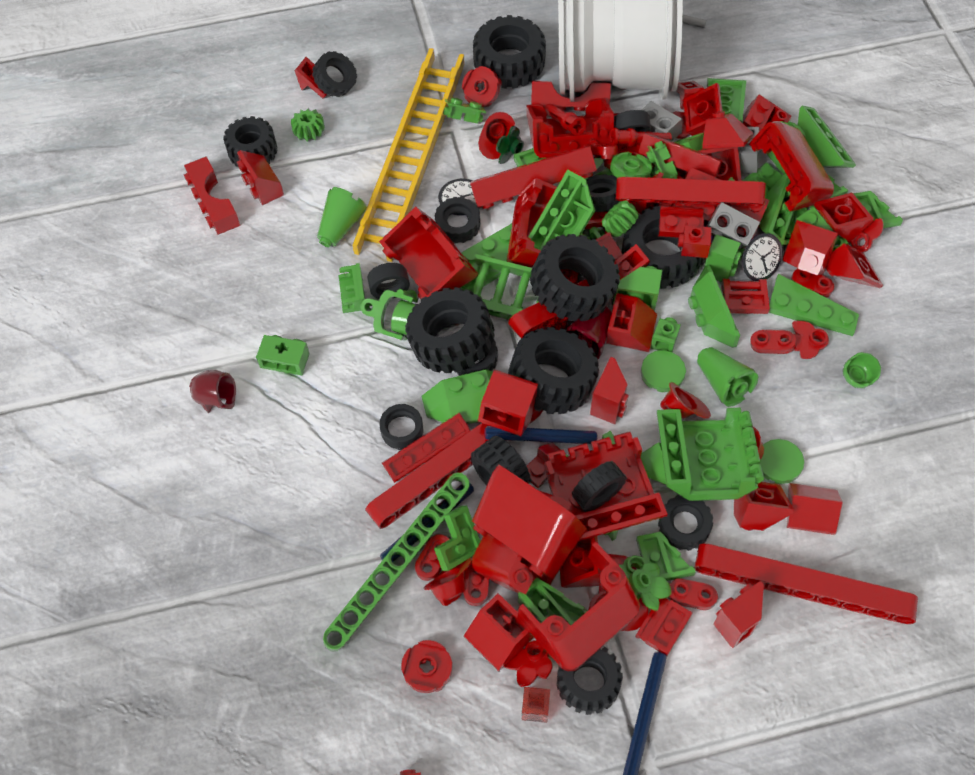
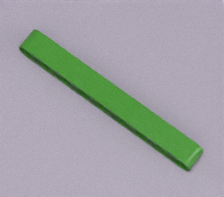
[323,473,469,651]

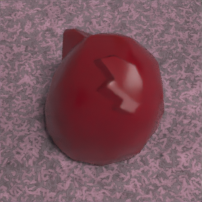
[189,370,236,413]

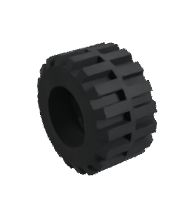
[223,116,278,168]
[471,436,531,486]
[557,646,623,715]

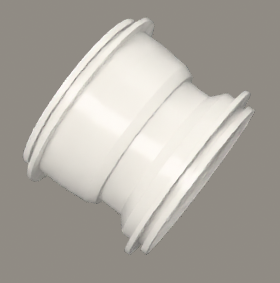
[558,0,683,102]

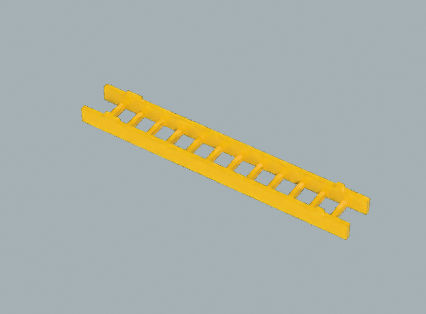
[352,48,465,262]

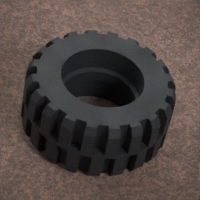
[473,15,546,89]
[621,206,702,289]
[530,234,620,321]
[405,288,495,373]
[508,327,599,415]

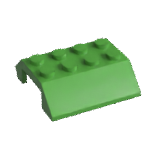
[657,407,764,501]

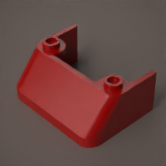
[517,542,640,671]

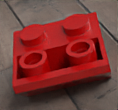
[742,94,791,131]
[237,150,284,205]
[606,293,657,352]
[478,370,538,436]
[713,581,764,648]
[464,593,534,672]

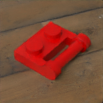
[721,279,770,314]

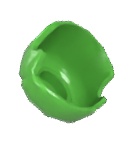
[842,352,881,388]

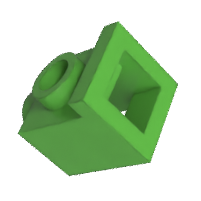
[650,317,681,352]

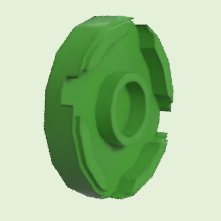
[610,152,652,178]
[641,350,686,392]
[759,439,804,484]

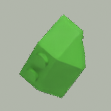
[798,105,856,168]
[529,170,595,250]
[758,173,807,246]
[688,265,740,348]
[421,370,493,424]

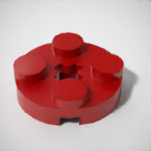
[462,66,501,107]
[401,640,453,693]

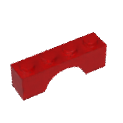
[531,81,611,111]
[183,156,241,235]

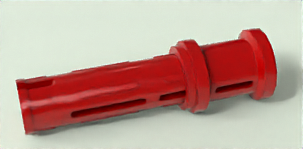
[545,104,586,135]
[609,127,672,147]

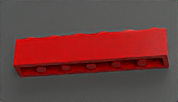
[470,145,597,209]

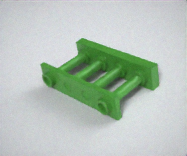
[473,254,538,320]

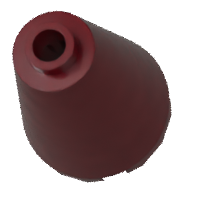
[565,307,612,359]

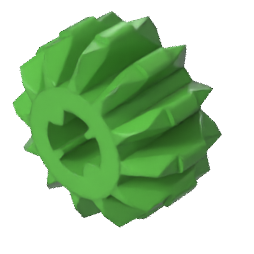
[291,108,325,142]
[602,200,639,237]

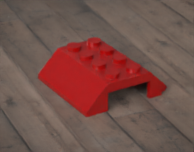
[544,432,668,541]

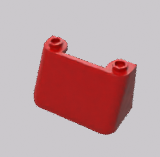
[526,98,614,158]
[749,121,834,212]
[507,178,569,272]
[379,206,478,299]
[472,465,587,579]
[472,491,572,595]

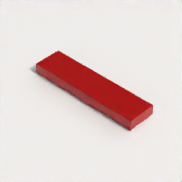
[638,133,722,178]
[382,413,471,483]

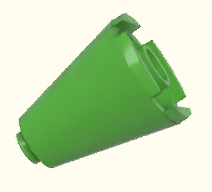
[317,187,367,248]
[697,347,759,407]

